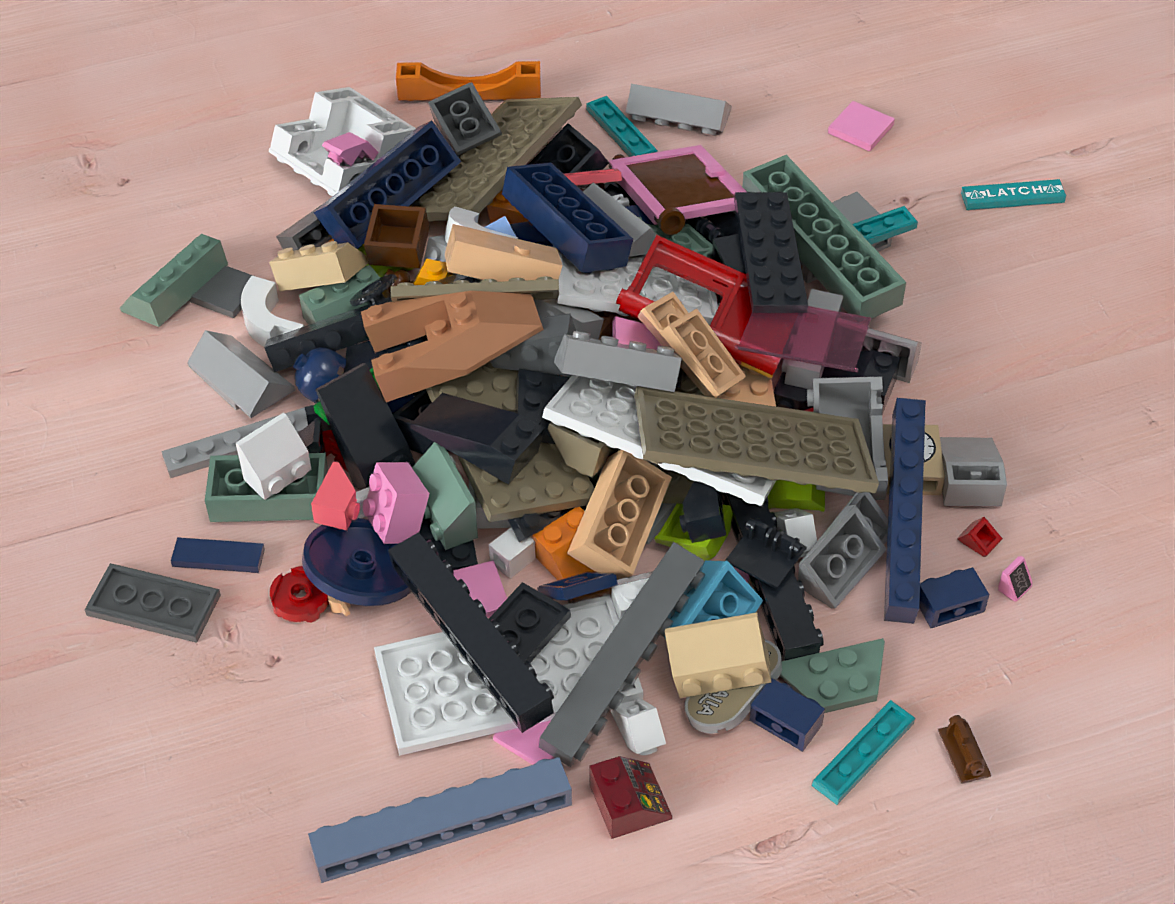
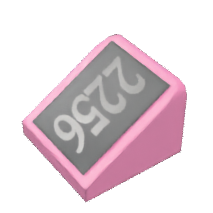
[998,556,1033,602]

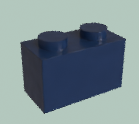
[919,567,990,628]
[749,678,825,752]

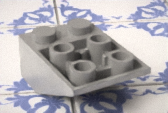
[940,437,1007,506]

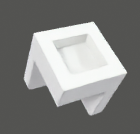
[489,527,535,579]

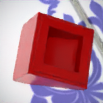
[957,517,1003,557]

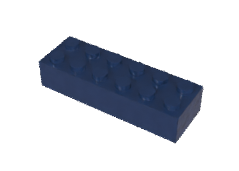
[313,120,461,249]
[502,163,633,273]

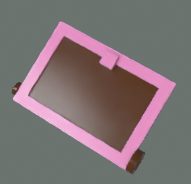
[609,145,747,235]

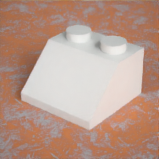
[236,412,312,500]

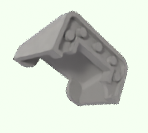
[807,377,888,500]

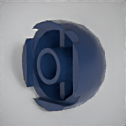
[294,347,346,404]

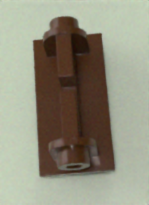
[938,715,991,784]

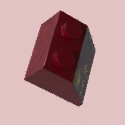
[589,756,673,839]

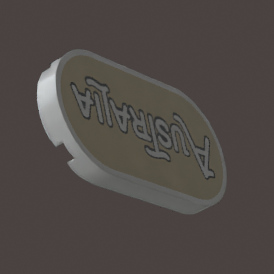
[685,640,782,734]

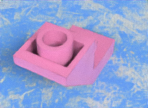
[322,132,379,166]

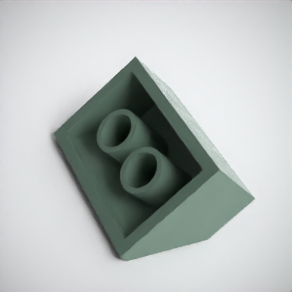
[299,265,380,325]
[412,442,478,550]

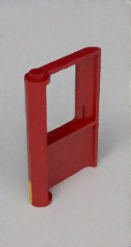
[616,235,799,379]

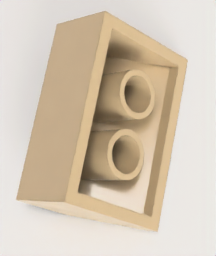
[269,241,368,291]
[665,612,771,698]

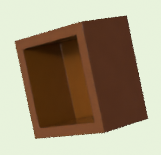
[364,204,430,269]

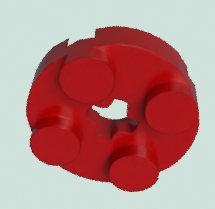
[270,566,329,623]

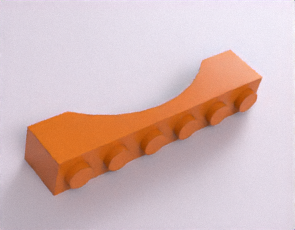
[396,61,541,101]

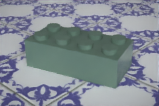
[205,453,328,522]

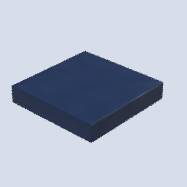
[537,572,618,600]

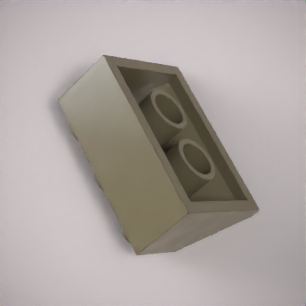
[548,422,621,477]

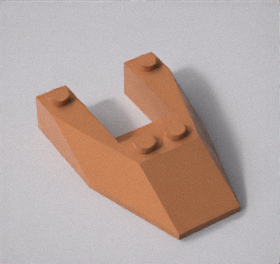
[361,291,544,402]

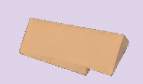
[638,292,746,398]

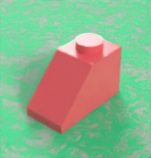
[311,461,360,530]

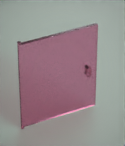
[735,306,871,372]

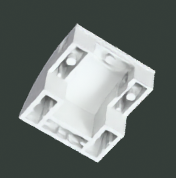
[269,87,416,196]

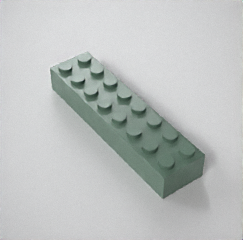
[742,154,906,325]

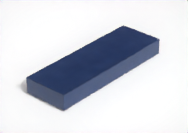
[171,537,265,573]

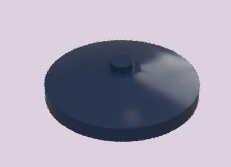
[302,518,411,606]

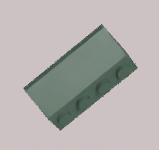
[120,234,228,327]

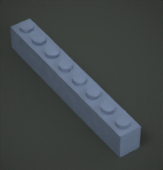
[308,757,572,883]

